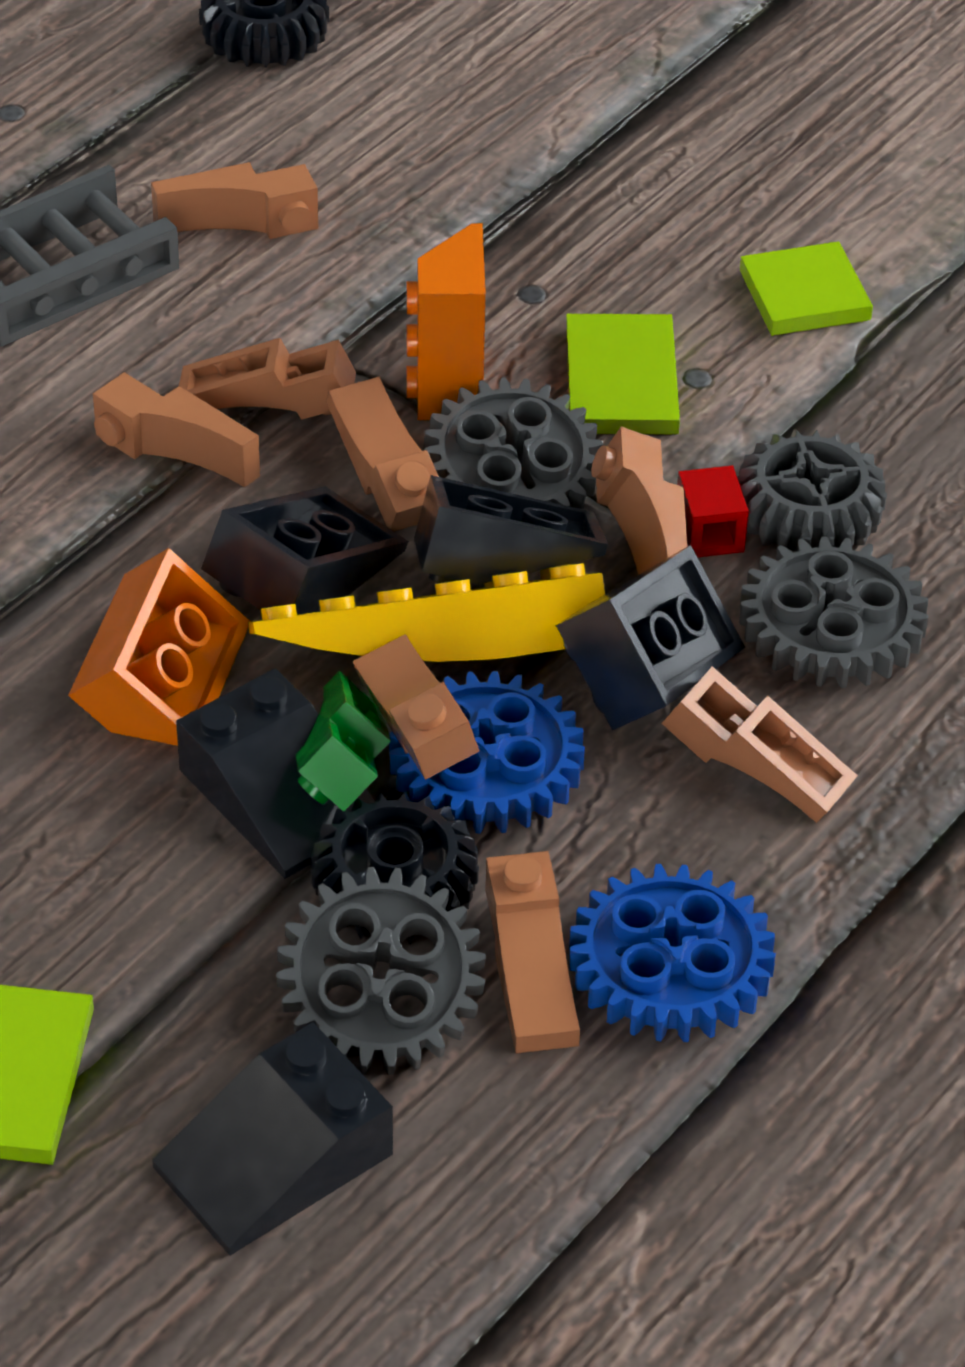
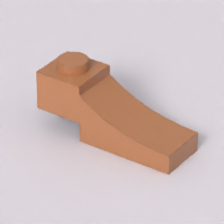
[151,162,318,239]
[179,338,356,420]
[93,372,260,487]
[326,377,439,531]
[591,427,687,575]
[352,634,480,780]
[661,666,858,823]
[485,851,580,1054]

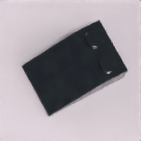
[414,475,608,585]
[201,486,409,615]
[556,545,745,731]
[176,668,375,879]
[152,1022,393,1256]

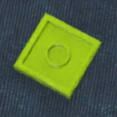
[740,241,873,336]

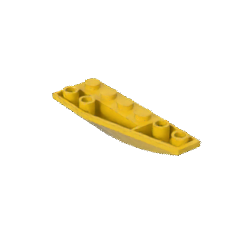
[248,563,605,662]

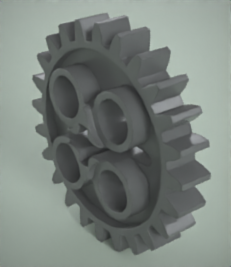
[423,377,603,509]
[739,537,929,688]
[276,867,486,1075]

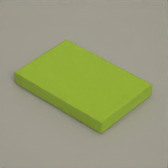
[566,313,680,435]
[0,985,94,1165]

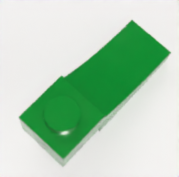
[296,671,391,811]

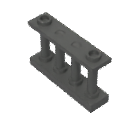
[0,165,179,347]

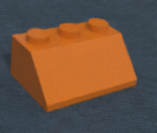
[406,223,486,420]
[68,548,251,746]

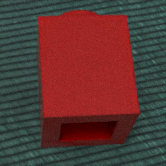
[677,465,749,558]

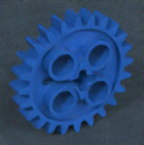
[389,671,585,834]
[569,864,776,1042]

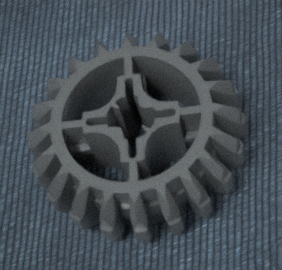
[737,429,887,551]

